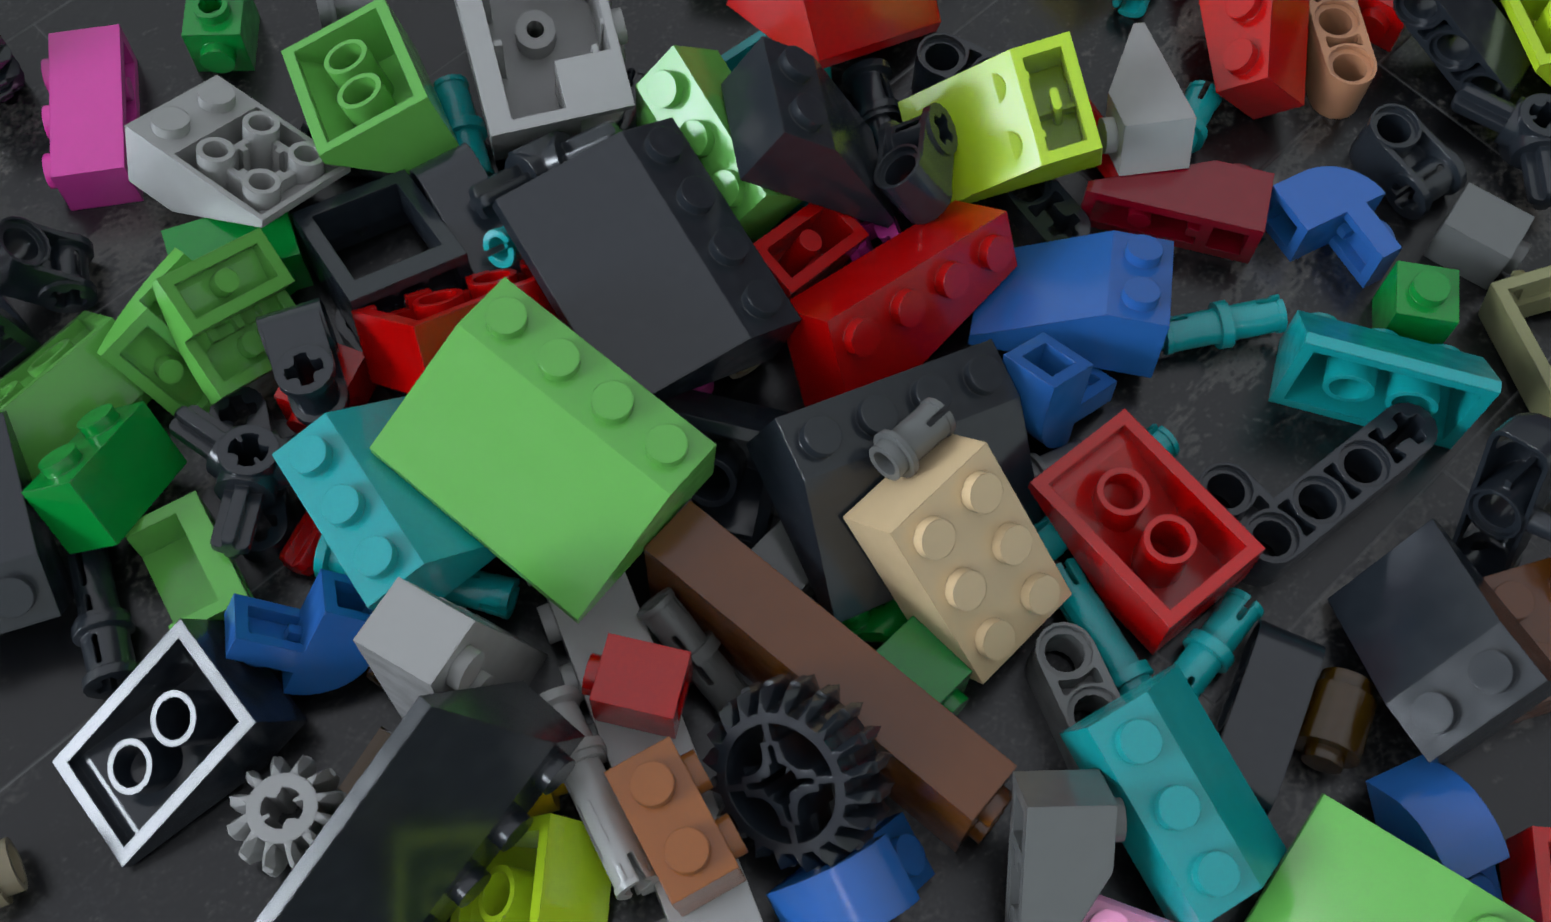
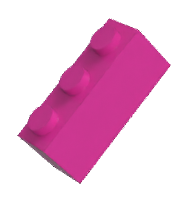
[41,24,144,211]

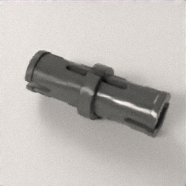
[636,587,749,718]

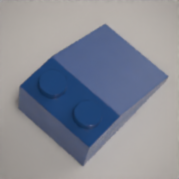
[968,230,1174,378]

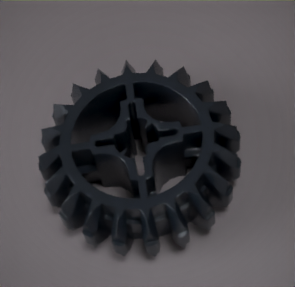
[702,673,895,873]

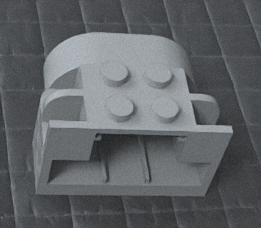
[454,0,635,161]

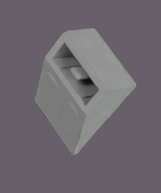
[124,75,351,228]

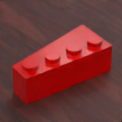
[1199,0,1310,120]
[787,200,1017,407]
[351,259,559,393]

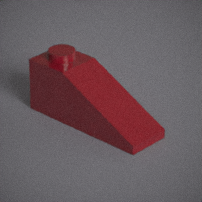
[1080,160,1275,264]

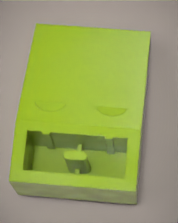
[897,31,1103,203]

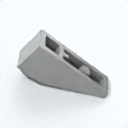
[1097,22,1197,176]

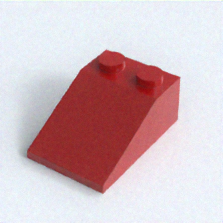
[1028,409,1266,655]

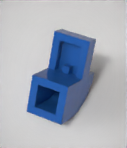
[1265,166,1402,288]
[1002,332,1117,448]
[224,569,373,695]
[1366,754,1510,901]
[766,812,935,922]

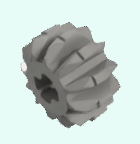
[227,755,347,877]

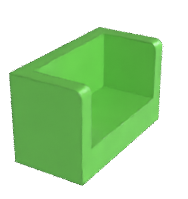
[125,491,254,630]

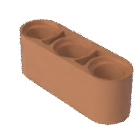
[1305,0,1377,119]

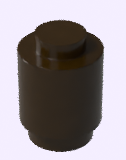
[1294,667,1377,774]

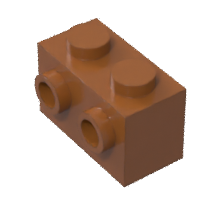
[604,736,748,917]

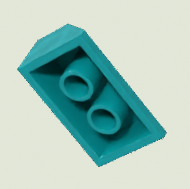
[1268,310,1502,449]
[272,396,497,611]
[1059,664,1287,922]

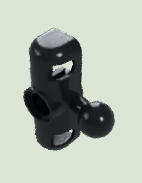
[1453,412,1551,577]

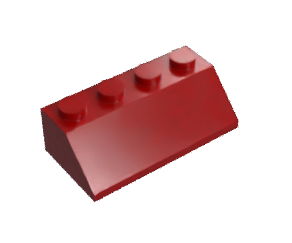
[726,0,941,69]

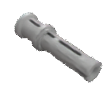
[539,685,659,901]

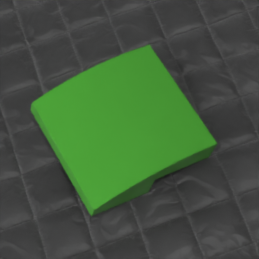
[151,227,295,405]
[97,247,211,416]

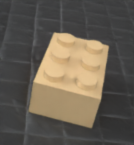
[843,434,1072,684]

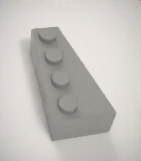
[353,577,548,719]

